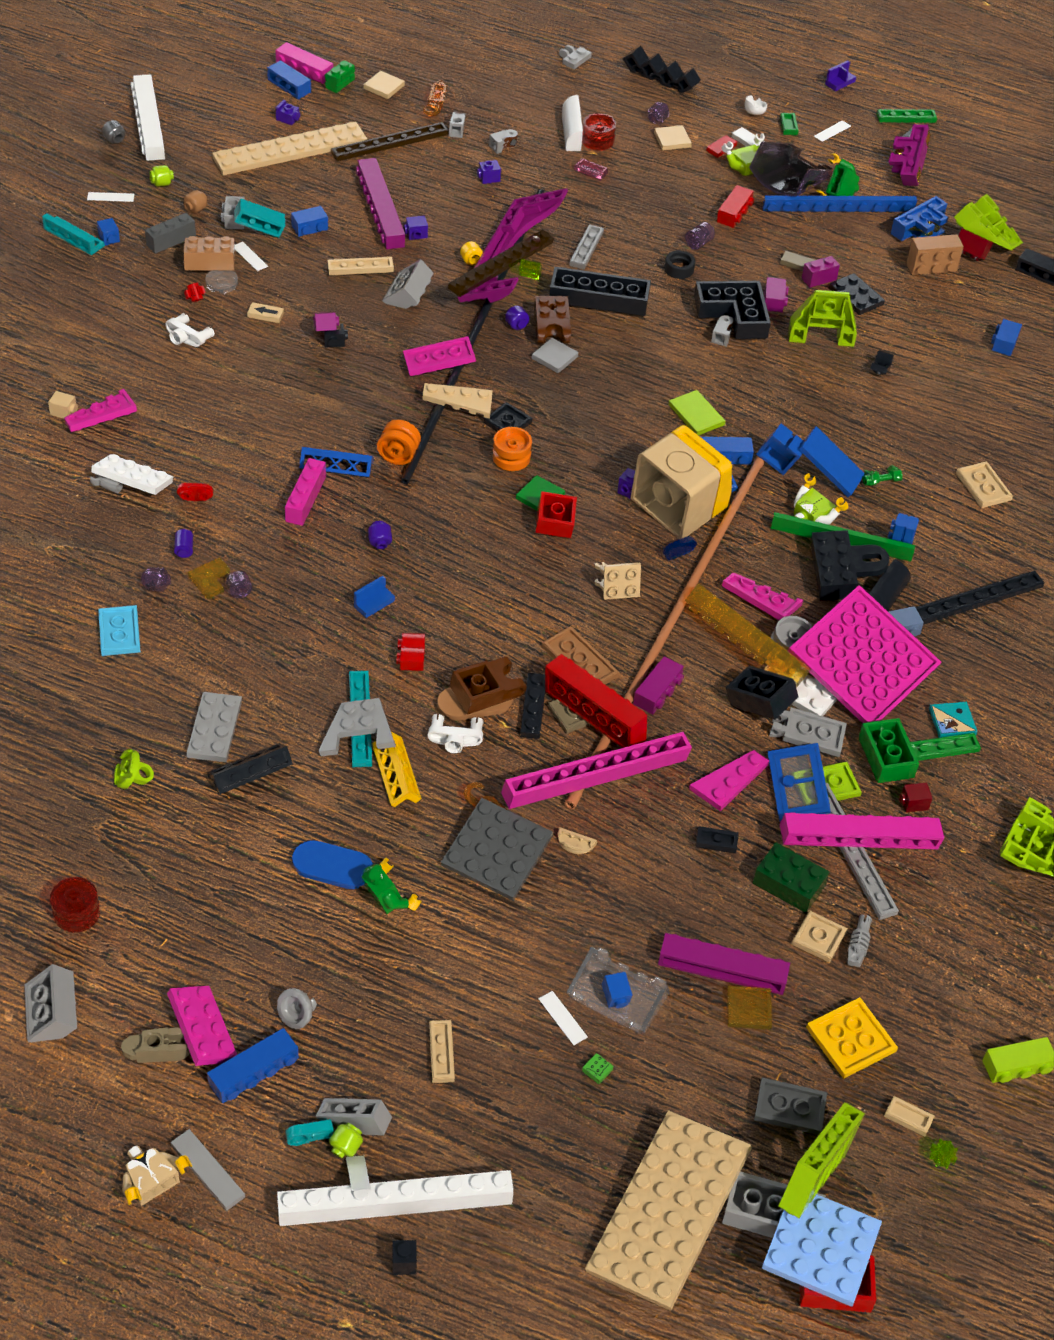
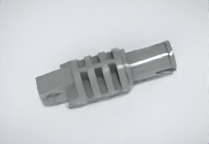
[848,915,872,967]

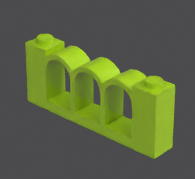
[779,1102,865,1218]

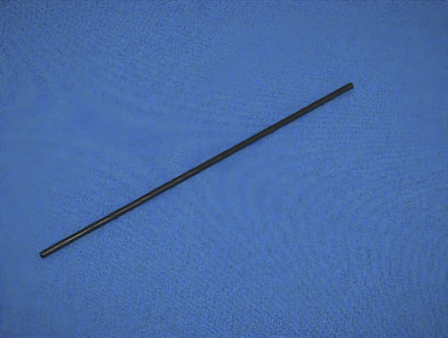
[401,189,545,485]

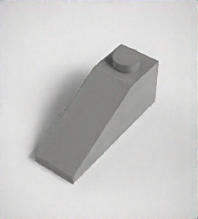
[316,1098,392,1135]

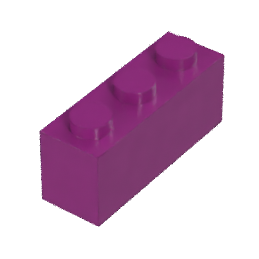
[633,656,684,715]

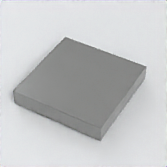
[532,338,579,373]

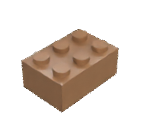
[906,234,964,275]
[184,236,235,271]

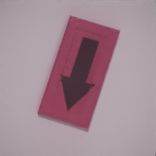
[574,158,608,181]

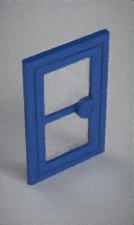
[768,743,831,822]

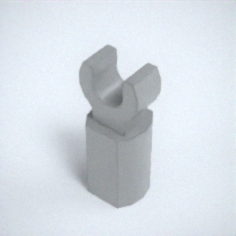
[90,474,123,494]

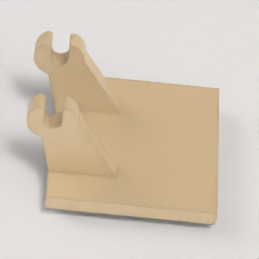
[595,562,641,600]

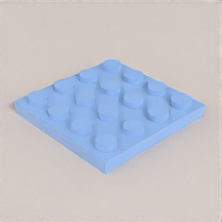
[762,1194,882,1307]

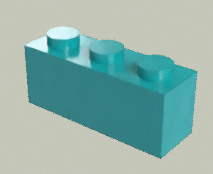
[234,198,285,238]

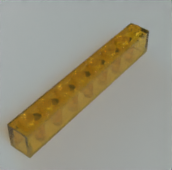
[685,583,811,687]

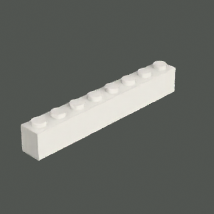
[131,74,165,161]

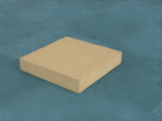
[364,71,405,99]
[654,125,692,150]
[791,910,848,963]

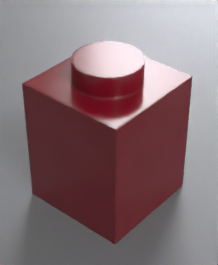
[899,783,933,813]

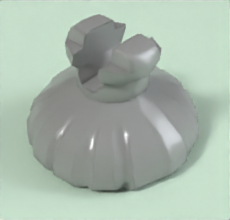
[277,988,317,1029]

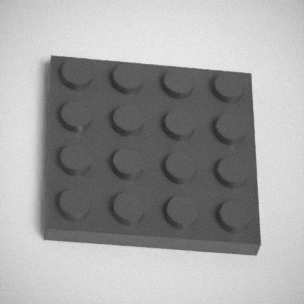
[441,798,553,901]

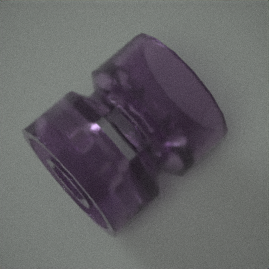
[685,222,715,250]

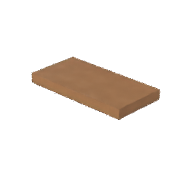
[541,626,620,685]

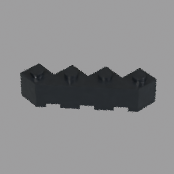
[622,46,701,93]

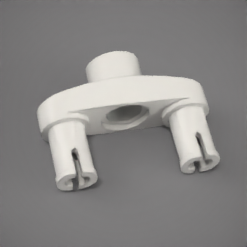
[166,313,215,347]
[428,714,483,753]

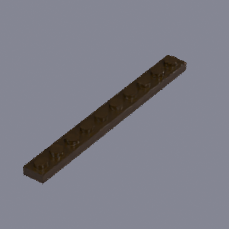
[447,229,554,297]

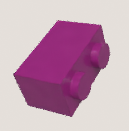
[802,256,840,288]
[764,277,789,313]
[313,312,339,331]

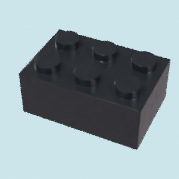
[725,665,799,720]

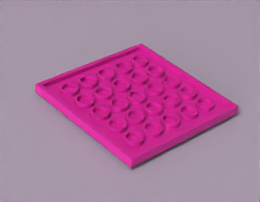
[787,585,942,723]

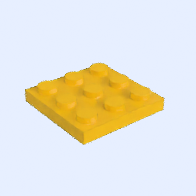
[806,997,898,1079]

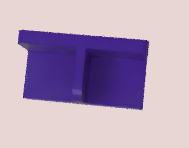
[825,60,856,91]

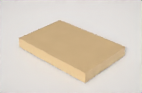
[956,461,1013,508]

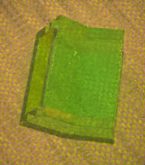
[519,259,542,280]

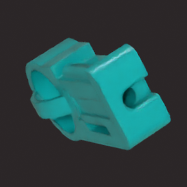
[285,1120,334,1146]

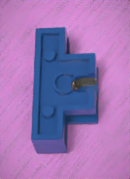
[891,196,948,241]

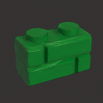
[325,60,355,93]

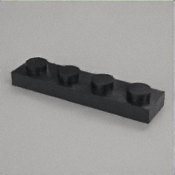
[520,672,546,739]

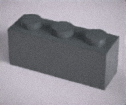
[145,213,196,254]

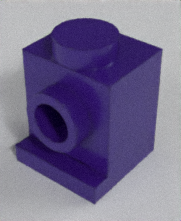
[276,100,300,125]

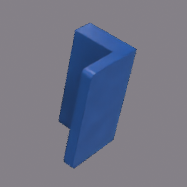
[354,576,395,618]

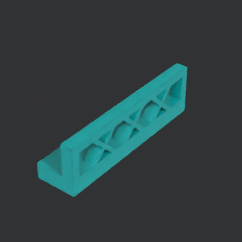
[42,213,105,255]

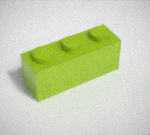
[982,1037,1054,1083]

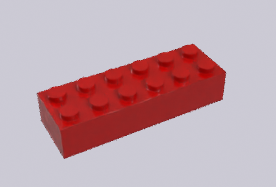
[545,654,647,748]

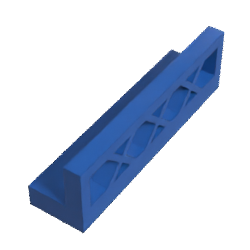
[299,447,374,477]

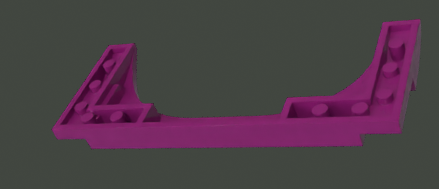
[457,188,568,303]

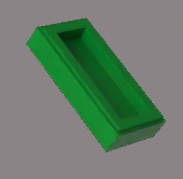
[780,113,799,135]

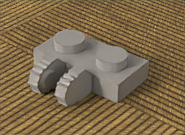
[559,45,592,69]

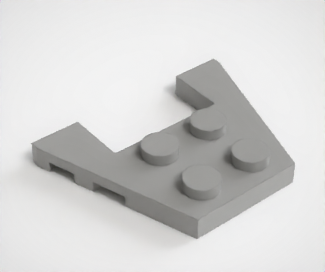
[319,698,396,756]

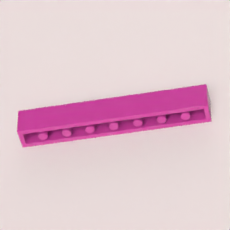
[780,812,944,849]

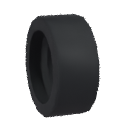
[664,250,696,279]

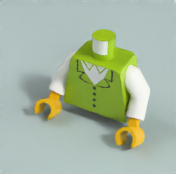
[794,473,848,525]

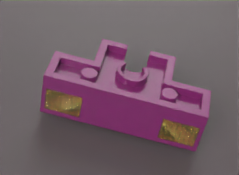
[889,124,931,186]

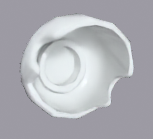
[745,95,767,115]

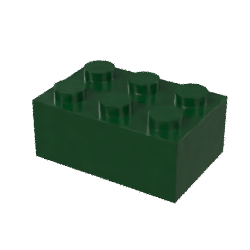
[752,842,830,913]

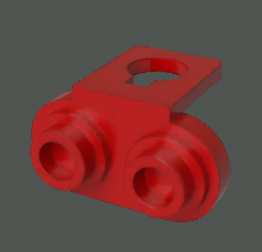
[177,483,214,501]

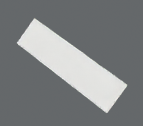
[814,120,851,142]
[87,192,134,202]
[235,242,268,271]
[538,991,588,1045]
[346,1155,371,1191]

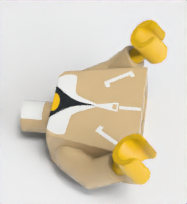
[122,1146,193,1206]

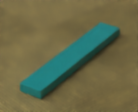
[349,671,372,767]

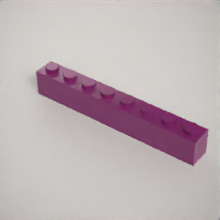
[355,158,405,250]

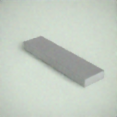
[569,224,604,270]
[170,1129,245,1211]

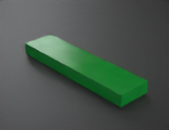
[876,109,937,123]
[910,733,981,761]

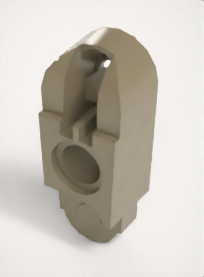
[121,1027,190,1063]

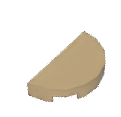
[557,827,597,854]

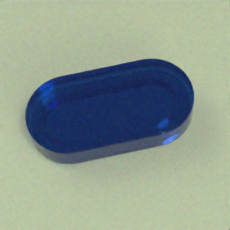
[663,536,697,560]

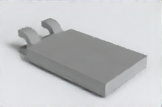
[769,707,847,757]

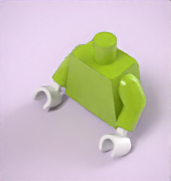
[722,133,766,176]

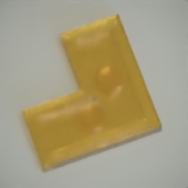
[188,557,230,599]

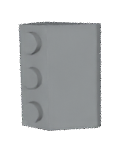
[382,259,433,309]
[25,964,77,1043]

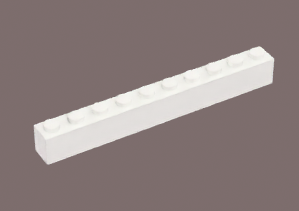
[277,1170,514,1226]

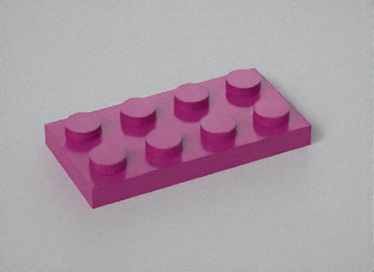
[403,336,476,376]
[167,986,237,1066]

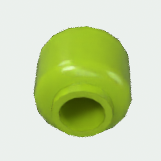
[149,165,174,187]
[329,1122,363,1159]

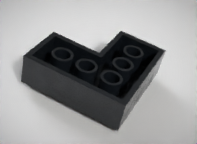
[694,281,771,339]

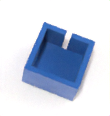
[756,423,804,475]

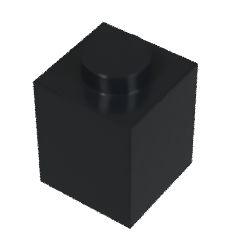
[392,1240,417,1275]

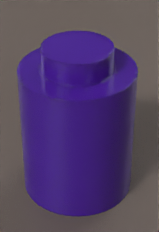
[174,529,193,558]

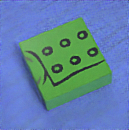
[582,1053,614,1084]

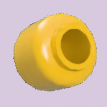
[460,241,483,266]

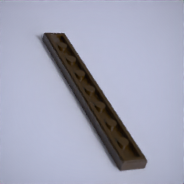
[331,122,449,162]

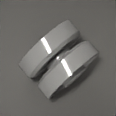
[769,616,812,664]

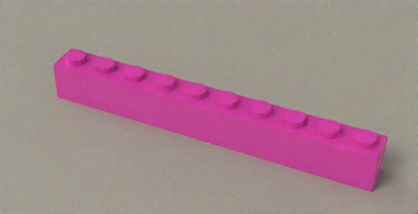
[501,732,692,809]

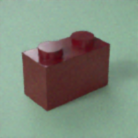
[958,228,993,261]

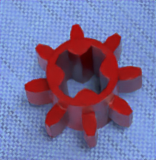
[184,283,206,303]

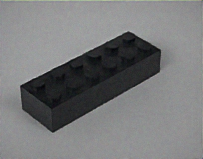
[549,267,651,316]

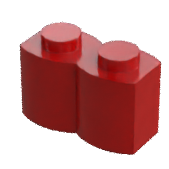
[397,633,425,671]

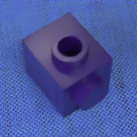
[477,160,501,184]
[403,216,428,240]
[617,468,635,500]

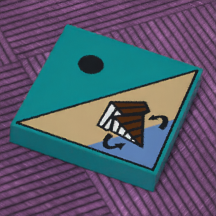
[929,702,978,738]

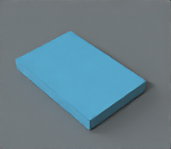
[98,605,141,656]

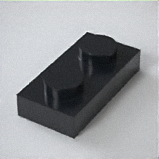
[696,826,739,854]

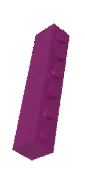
[658,933,790,995]

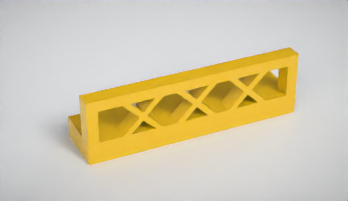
[372,732,422,807]

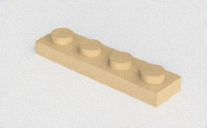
[327,257,394,275]

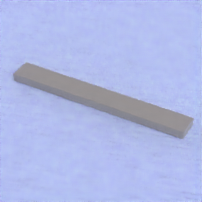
[808,783,899,920]

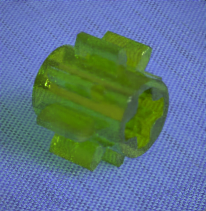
[929,1138,958,1169]

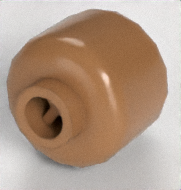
[184,190,207,214]

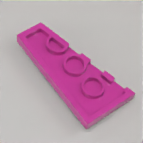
[64,389,137,432]
[722,573,803,620]
[689,750,769,811]

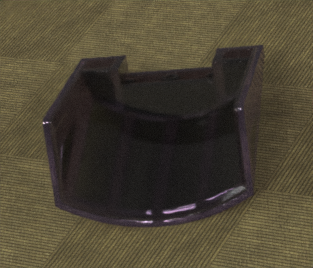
[749,141,834,196]

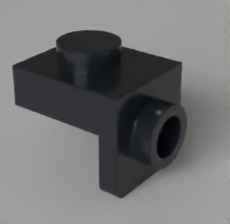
[324,323,348,348]
[870,350,894,375]

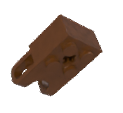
[534,296,571,343]
[449,657,527,715]

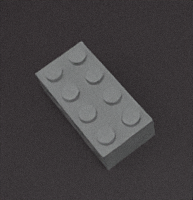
[722,1171,826,1238]

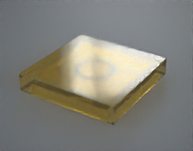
[727,986,772,1030]

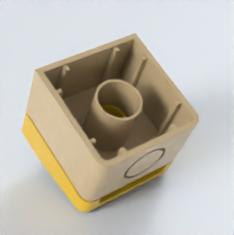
[630,425,732,541]

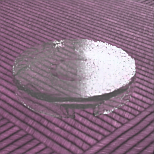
[205,270,238,294]

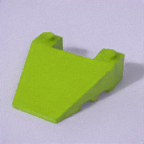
[954,194,1023,250]
[788,290,857,347]

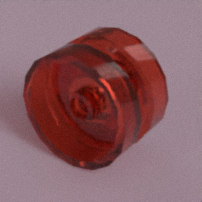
[582,113,616,150]
[50,877,100,933]

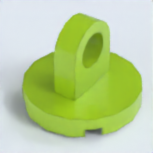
[114,749,154,789]

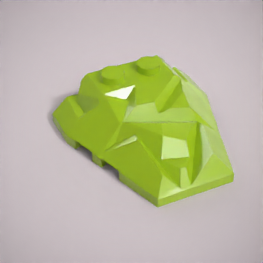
[1000,797,1054,876]

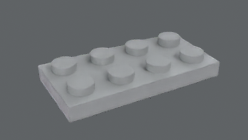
[187,692,242,762]

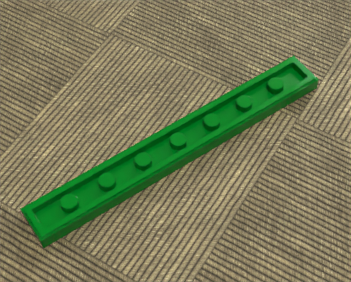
[771,512,916,562]

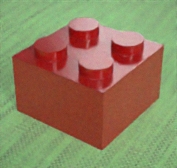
[535,491,577,538]

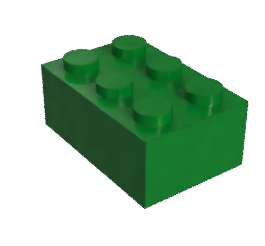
[858,718,919,783]

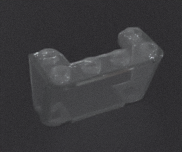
[567,947,670,1035]

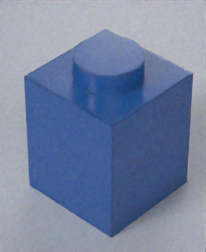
[97,218,120,246]
[601,972,633,1008]

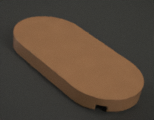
[437,687,514,721]

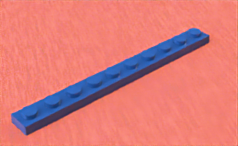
[762,196,917,212]

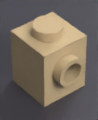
[48,391,78,419]

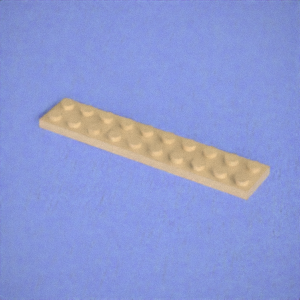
[212,122,367,175]

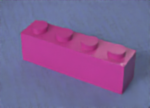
[276,42,333,84]
[285,458,326,526]

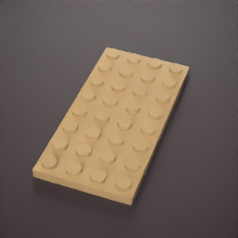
[585,1110,752,1311]

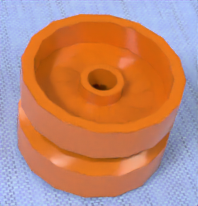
[377,419,421,465]
[492,427,532,471]

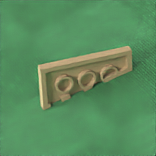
[423,383,493,419]

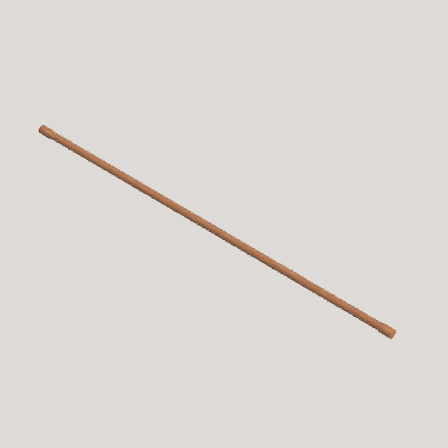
[564,456,765,810]

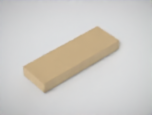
[429,1020,455,1083]

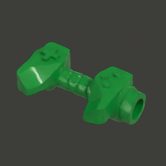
[863,465,903,486]

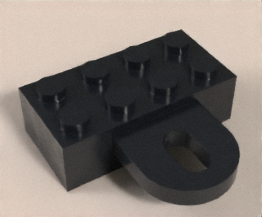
[811,530,889,601]

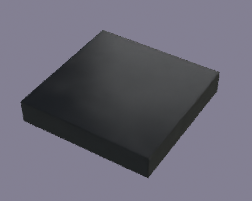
[484,402,532,432]

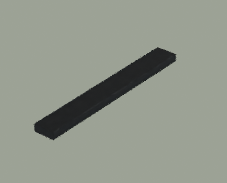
[915,571,1045,625]

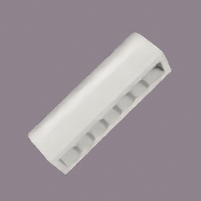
[562,95,583,151]

